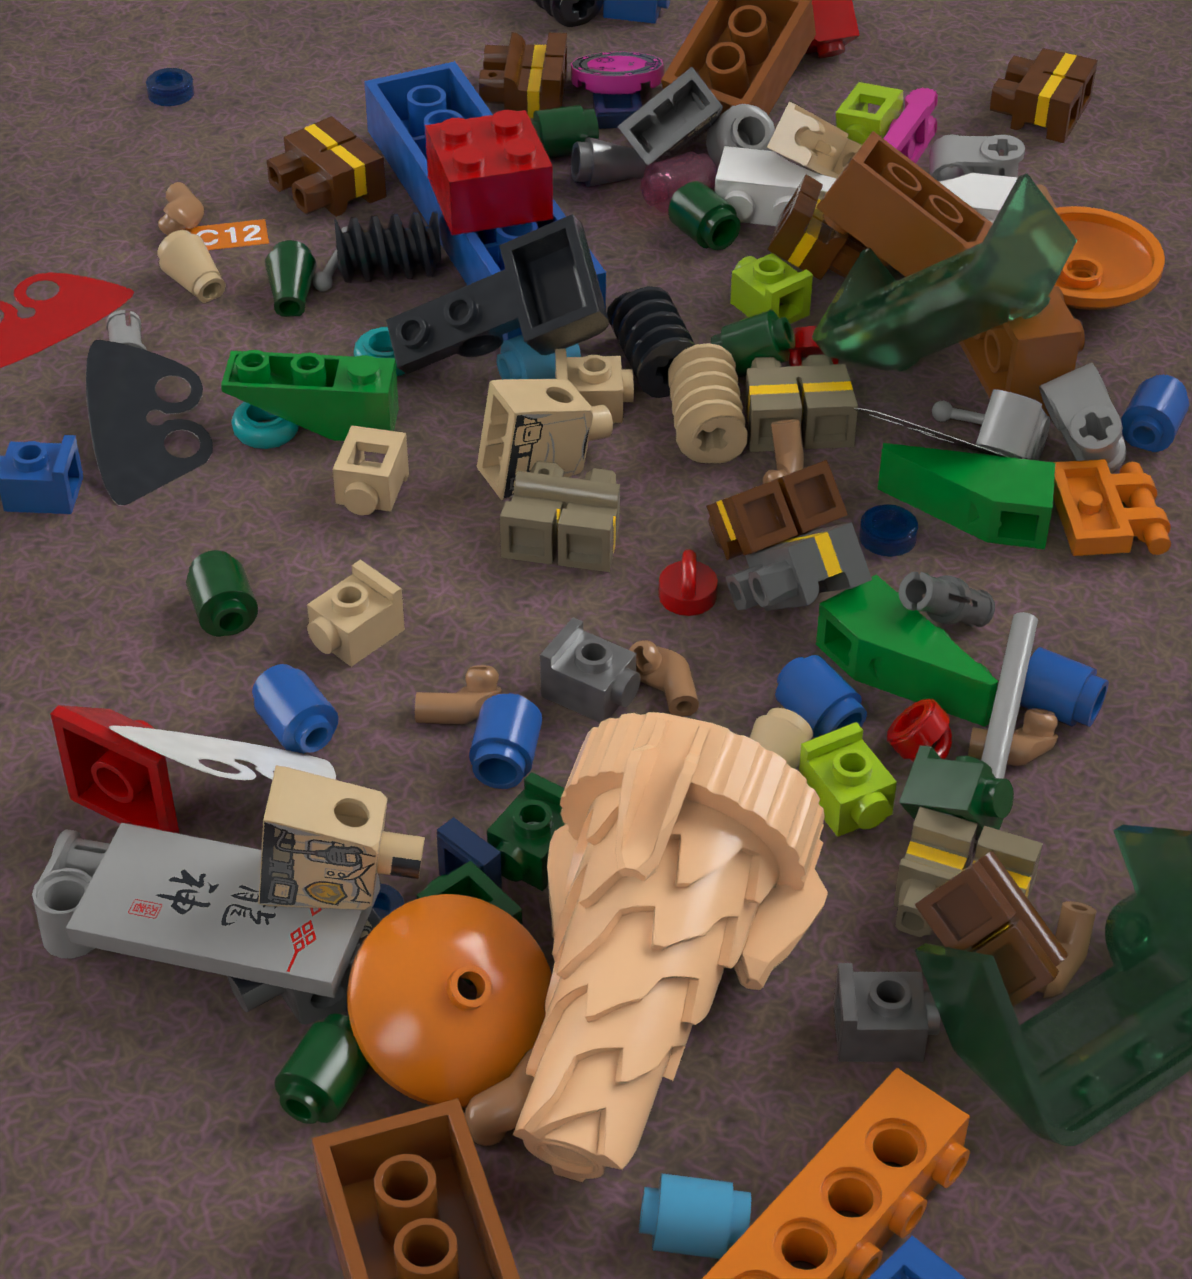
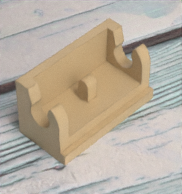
[767,102,862,178]

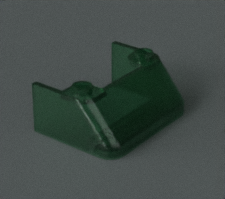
[812,173,1077,372]
[915,824,1192,1146]

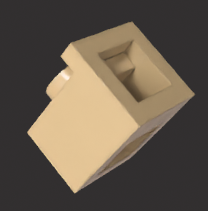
[555,349,634,423]
[332,426,409,515]
[307,559,405,667]

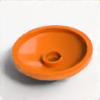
[1009,206,1165,310]
[347,894,552,1108]

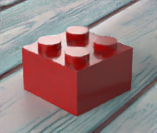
[425,110,553,235]

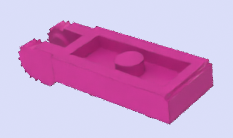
[883,87,938,164]

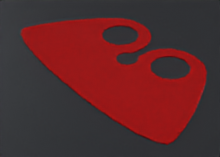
[0,272,134,368]

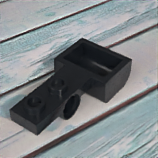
[386,214,609,374]

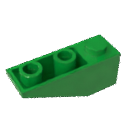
[221,350,399,441]
[878,443,1056,549]
[816,574,998,726]

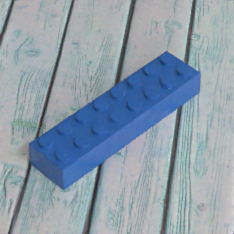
[364,61,606,341]

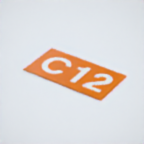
[186,219,269,250]

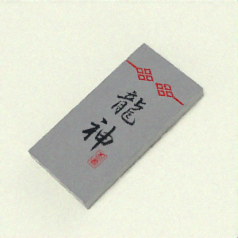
[66,823,381,998]

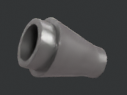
[571,137,646,187]

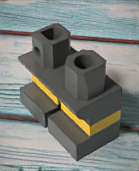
[726,522,872,611]

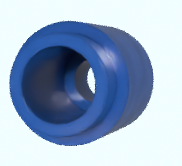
[1121,375,1189,452]
[1020,647,1109,727]
[775,655,867,738]
[252,664,339,754]
[469,694,542,789]

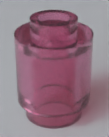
[641,152,717,213]

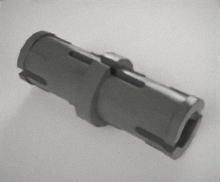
[899,571,995,627]

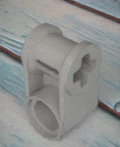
[929,134,1025,187]
[1039,363,1126,473]
[976,389,1050,461]
[32,829,110,958]

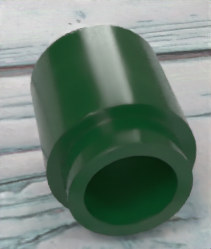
[531,105,599,158]
[668,181,741,251]
[711,310,795,377]
[186,550,258,637]
[274,1014,371,1124]

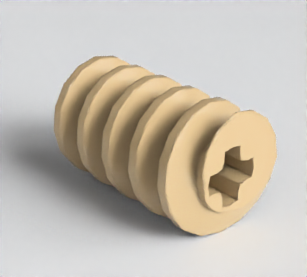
[668,343,747,463]

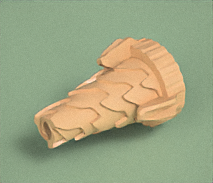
[513,712,828,1182]

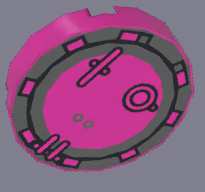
[571,51,664,94]

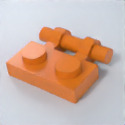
[1053,459,1171,556]

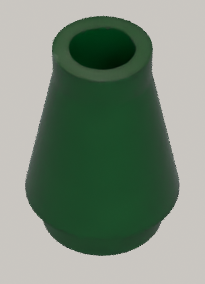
[265,240,317,317]

